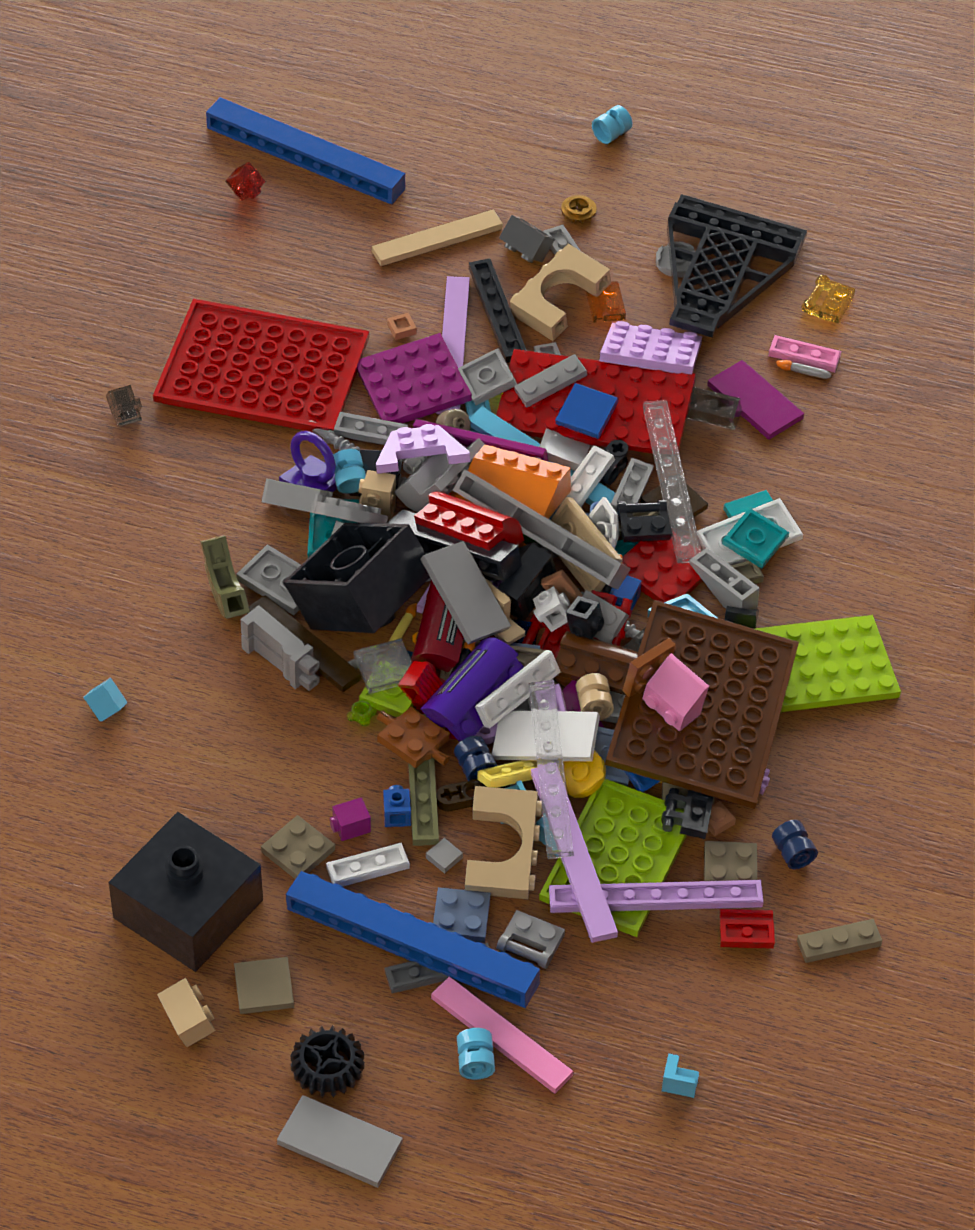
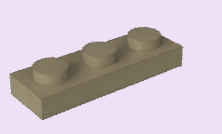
[797,919,882,963]

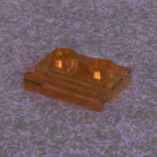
[585,281,626,323]

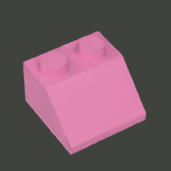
[642,653,709,731]

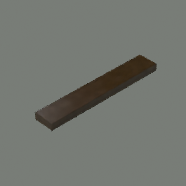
[247,595,362,692]

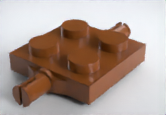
[377,707,450,768]

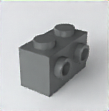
[499,215,555,263]

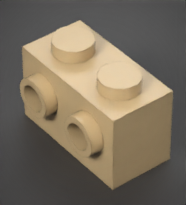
[358,470,396,523]
[157,978,215,1047]

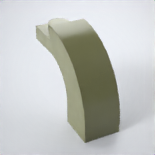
[200,535,250,619]

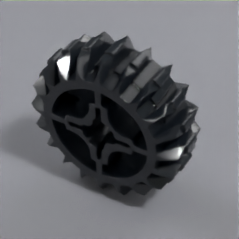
[290,1025,365,1098]

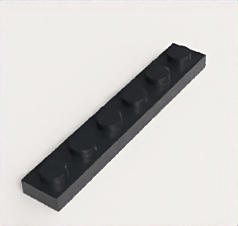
[469,258,527,363]

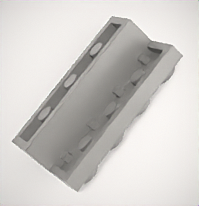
[394,435,484,512]

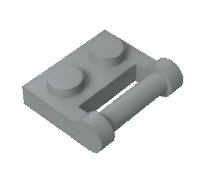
[496,910,565,969]

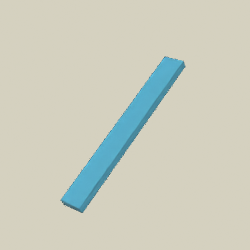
[469,406,619,521]

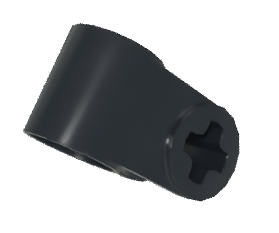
[601,440,628,485]

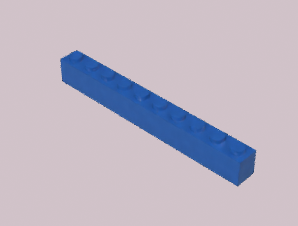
[206,97,405,205]
[286,871,540,1008]

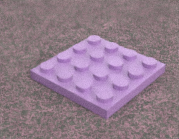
[599,321,702,374]

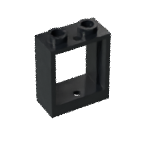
[497,543,556,622]

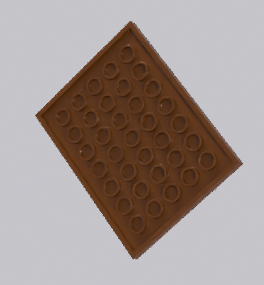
[604,600,799,809]

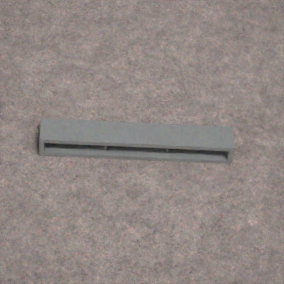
[453,470,630,590]

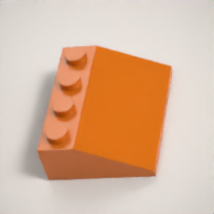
[455,444,571,519]

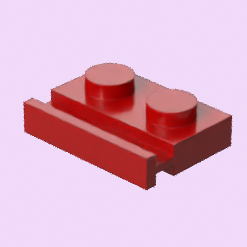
[719,909,775,949]

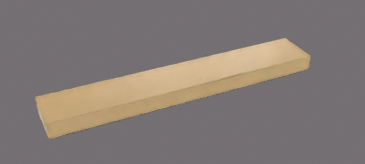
[372,209,503,266]

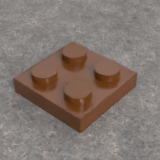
[622,638,676,697]

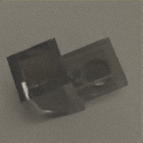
[106,385,142,427]

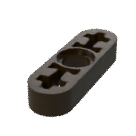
[436,779,510,812]

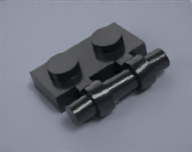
[661,788,713,839]

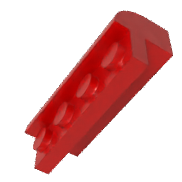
[414,491,524,550]

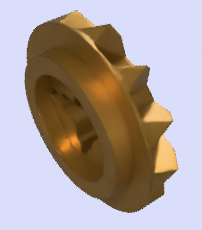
[561,195,597,224]

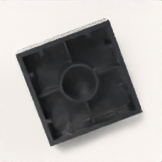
[283,523,430,633]
[108,812,263,972]

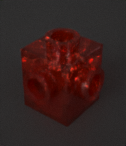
[225,162,266,201]

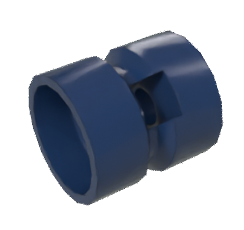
[454,736,498,781]
[772,820,818,869]

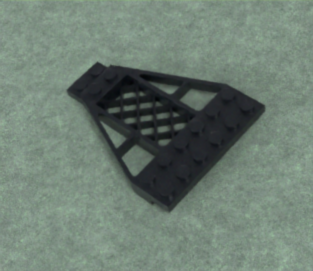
[667,194,807,338]

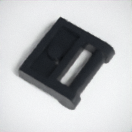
[617,500,672,542]

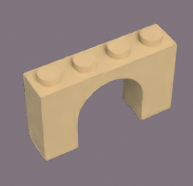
[510,243,611,341]
[465,786,542,899]

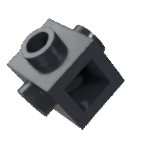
[565,596,604,639]

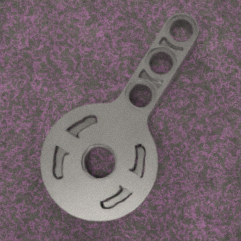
[261,479,388,523]

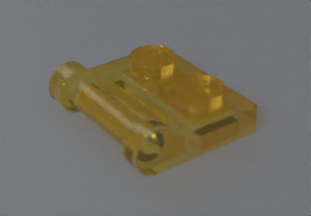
[801,274,855,324]

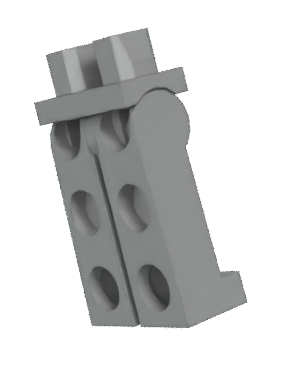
[241,605,319,691]

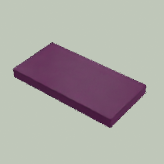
[707,360,804,440]

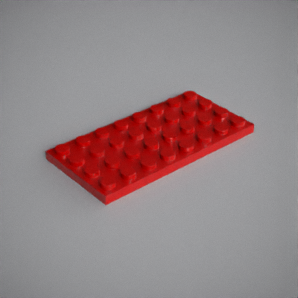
[496,349,696,457]

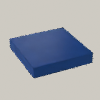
[555,383,618,439]

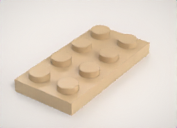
[551,497,623,592]

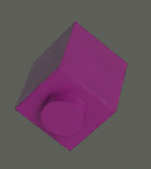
[329,797,371,841]

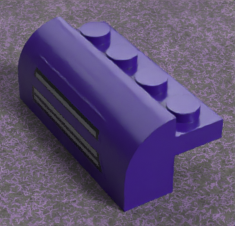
[421,638,524,742]

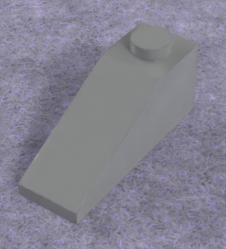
[689,548,760,610]

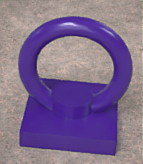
[279,431,337,492]

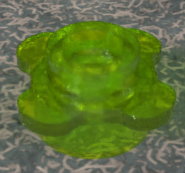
[347,700,377,726]

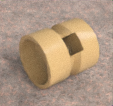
[576,673,614,721]

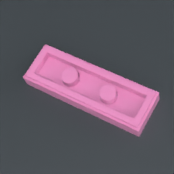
[768,335,841,373]

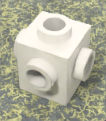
[533,586,571,632]

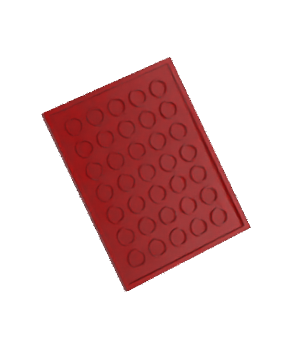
[153,298,369,432]

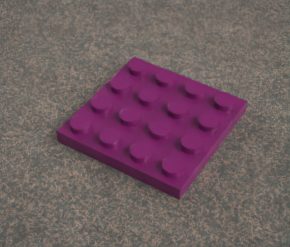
[357,333,472,424]

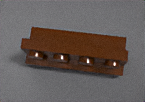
[556,631,638,695]

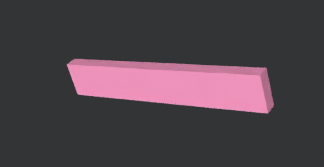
[431,977,573,1094]

